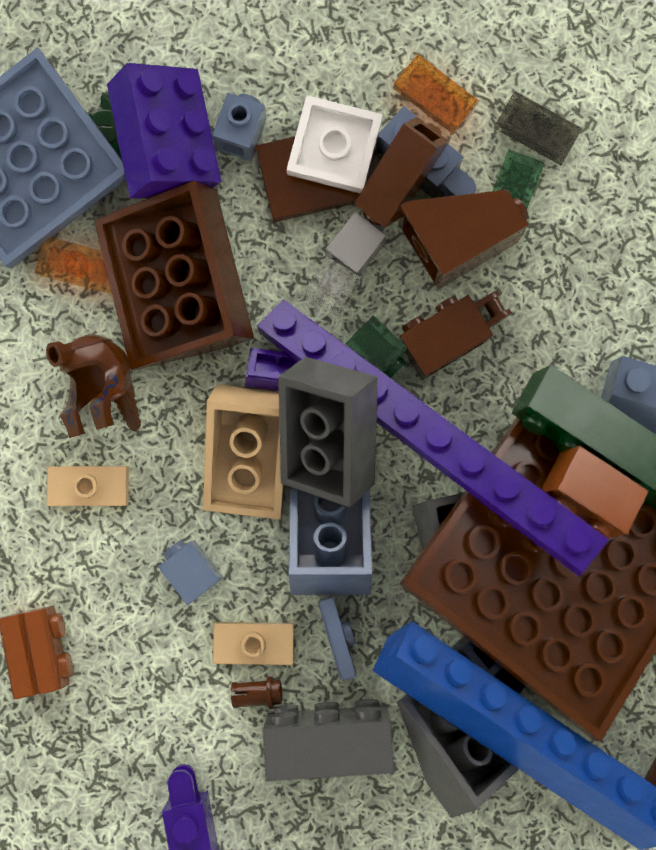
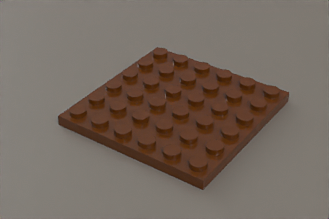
[399,418,656,742]

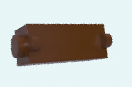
[354,117,450,228]

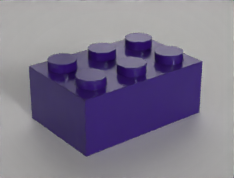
[107,63,221,198]

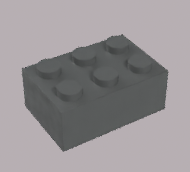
[278,357,378,507]
[263,699,394,781]

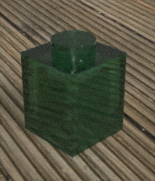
[345,315,408,378]

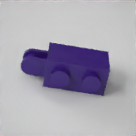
[162,764,219,850]

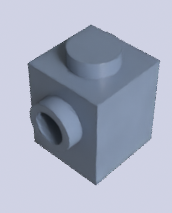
[212,92,266,161]

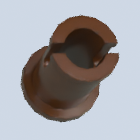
[231,676,283,709]

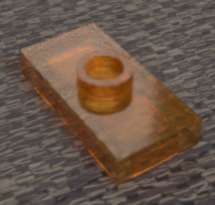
[393,54,479,135]
[35,237,112,295]

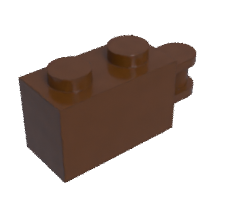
[398,290,513,380]

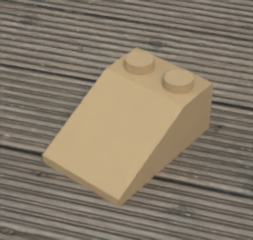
[203,384,285,520]

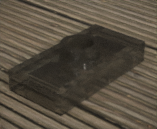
[494,91,583,166]

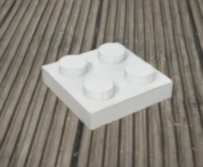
[287,95,383,193]

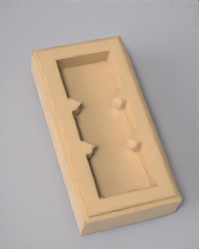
[47,466,129,506]
[213,622,294,665]

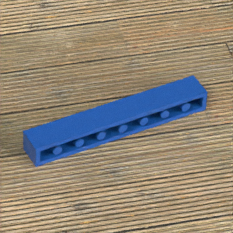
[373,621,656,850]

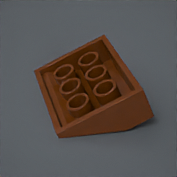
[94,180,254,370]

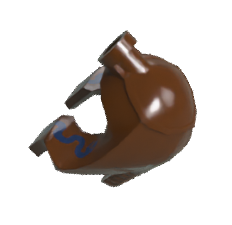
[46,334,141,438]

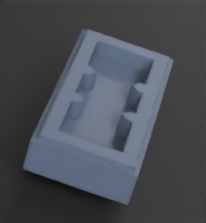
[318,595,356,681]

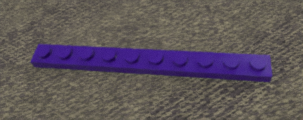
[257,299,609,577]

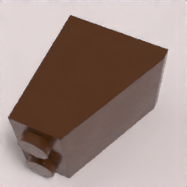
[398,190,529,289]

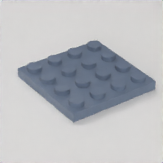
[0,47,126,269]

